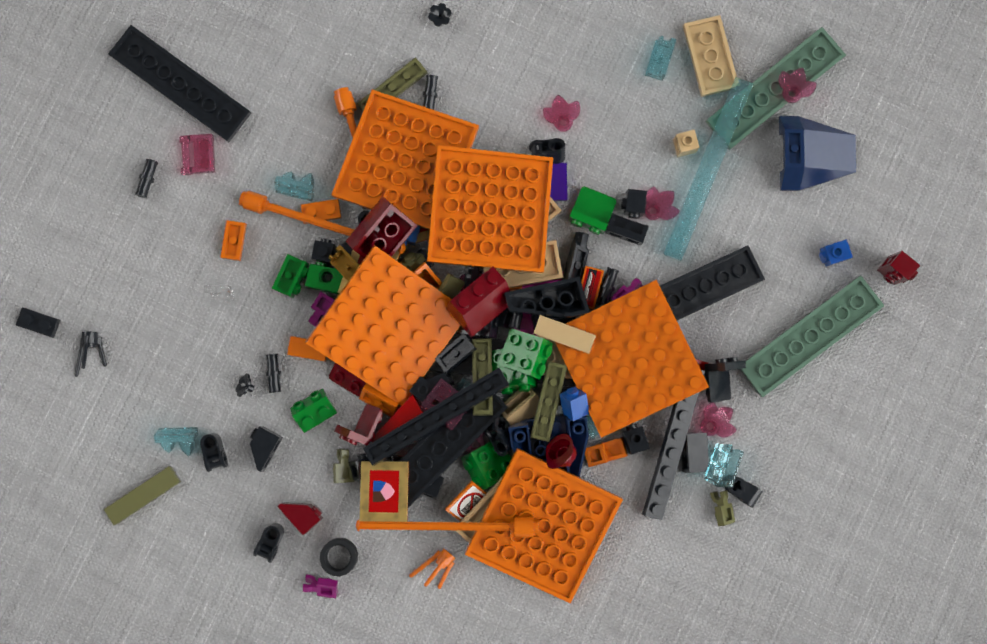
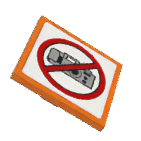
[445,481,487,521]

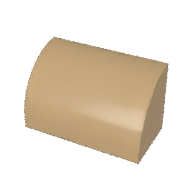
[502,388,539,425]

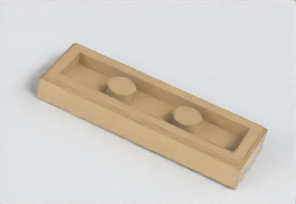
[533,315,596,354]

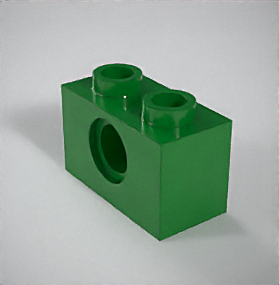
[305,262,343,294]

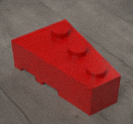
[371,394,423,442]

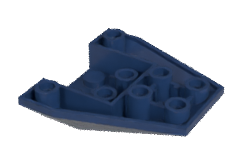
[779,116,856,191]
[509,414,589,477]

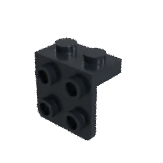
[704,357,746,403]

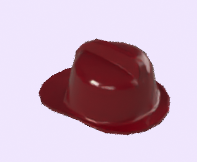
[546,434,577,469]

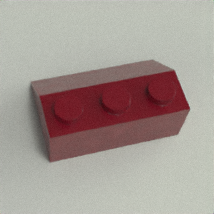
[346,197,418,259]
[446,266,510,338]

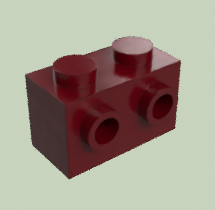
[877,251,920,285]

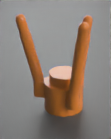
[409,549,456,589]

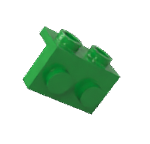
[271,254,309,299]
[290,388,337,433]

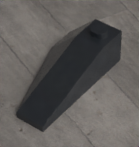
[504,277,590,318]

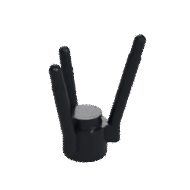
[75,331,107,377]

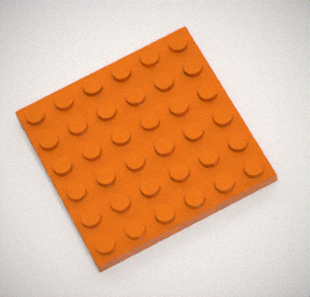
[331,90,479,230]
[427,145,553,273]
[305,245,461,406]
[555,280,709,438]
[465,448,623,603]

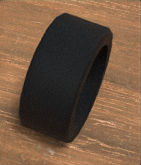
[319,538,358,577]

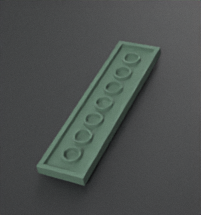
[705,27,846,150]
[740,275,884,397]

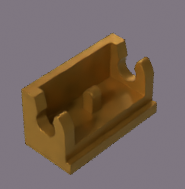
[329,245,360,281]

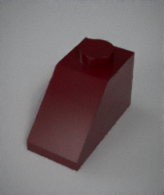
[277,502,323,535]

